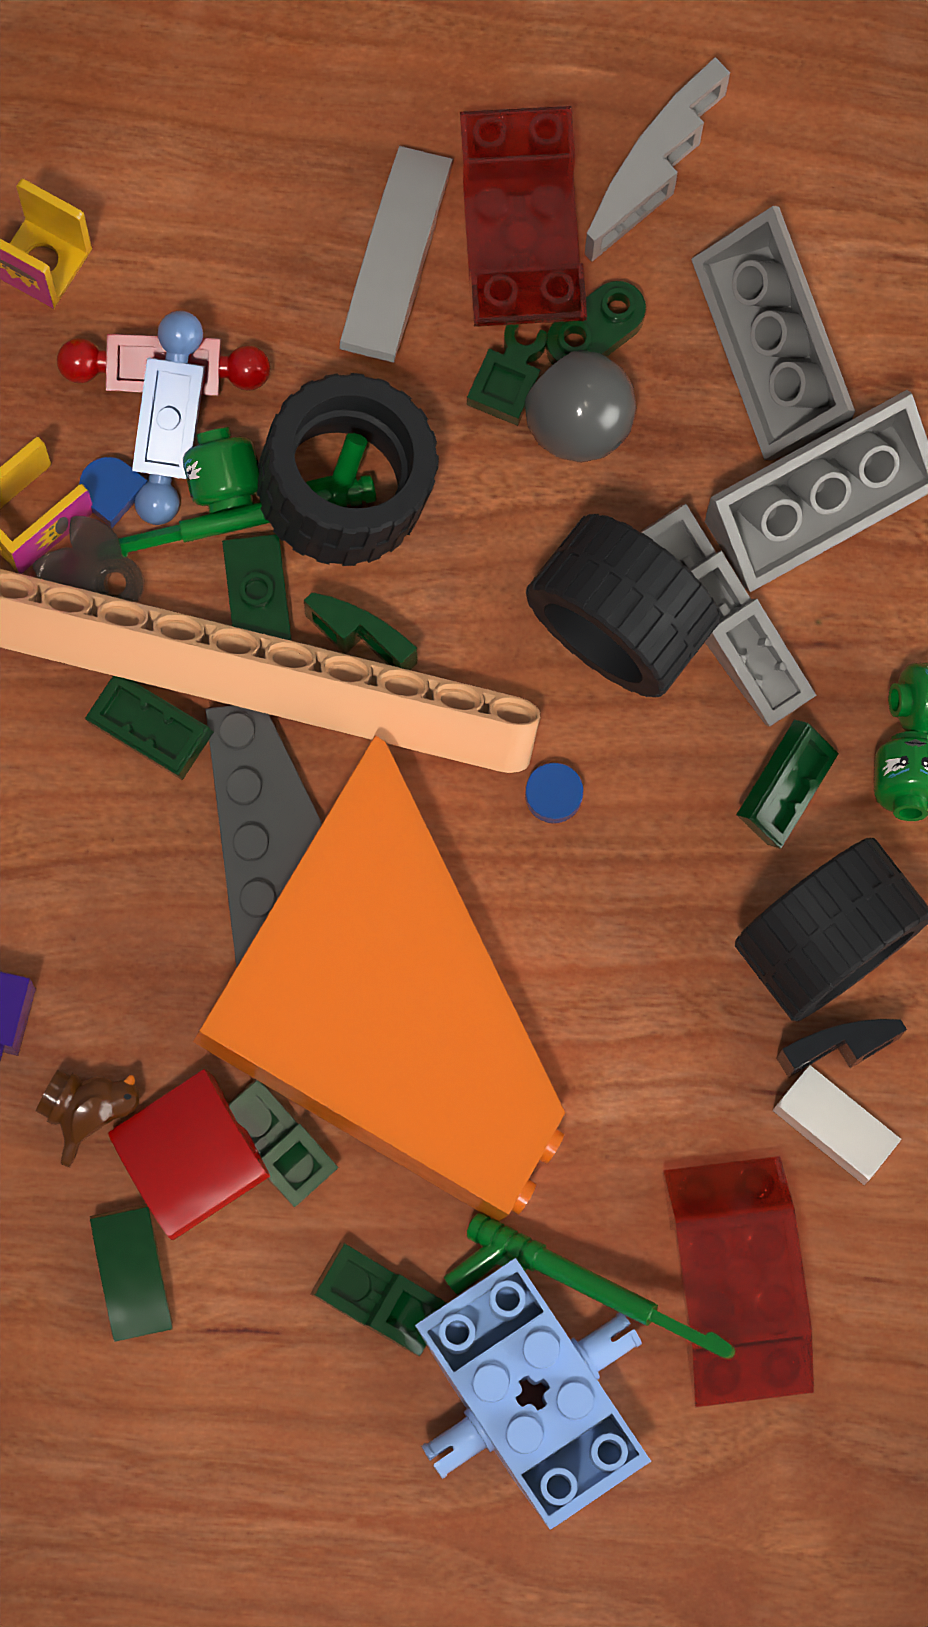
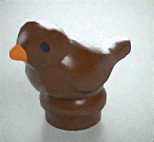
[36,1070,140,1168]

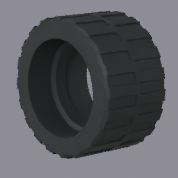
[257,373,439,566]
[526,514,720,697]
[735,838,928,1021]

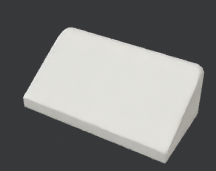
[773,1065,902,1185]

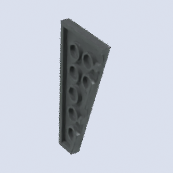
[206,705,322,968]

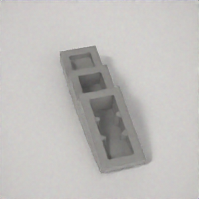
[585,57,730,262]
[339,146,453,363]
[640,504,817,727]

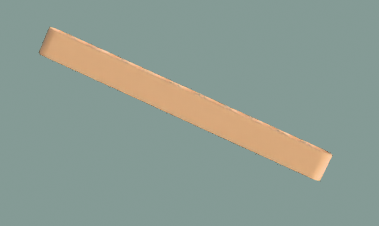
[0,569,540,773]

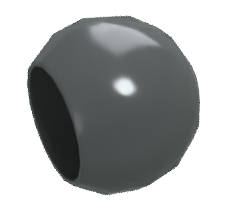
[525,350,637,463]

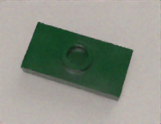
[222,534,291,641]
[85,676,214,780]
[736,719,839,849]

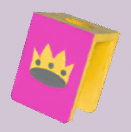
[0,178,92,309]
[0,437,93,574]

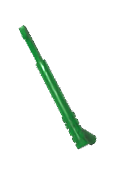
[96,433,377,560]
[444,1213,735,1359]

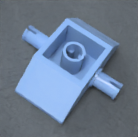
[415,1258,651,1530]

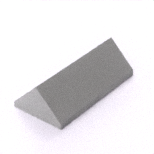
[691,206,855,460]
[705,390,928,592]

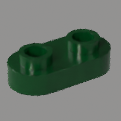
[546,281,646,365]

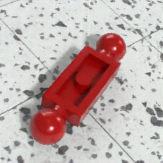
[57,333,271,396]

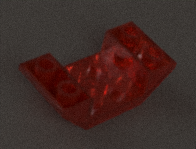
[460,106,587,327]
[663,1156,814,1408]

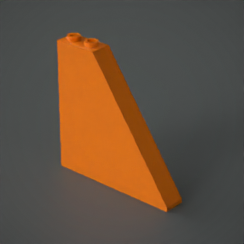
[193,735,565,1221]

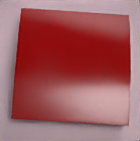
[108,1069,270,1240]

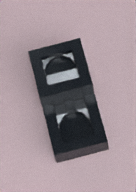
[776,1019,907,1078]

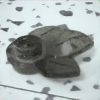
[33,516,144,603]

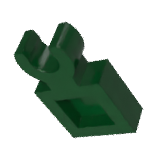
[466,318,547,426]

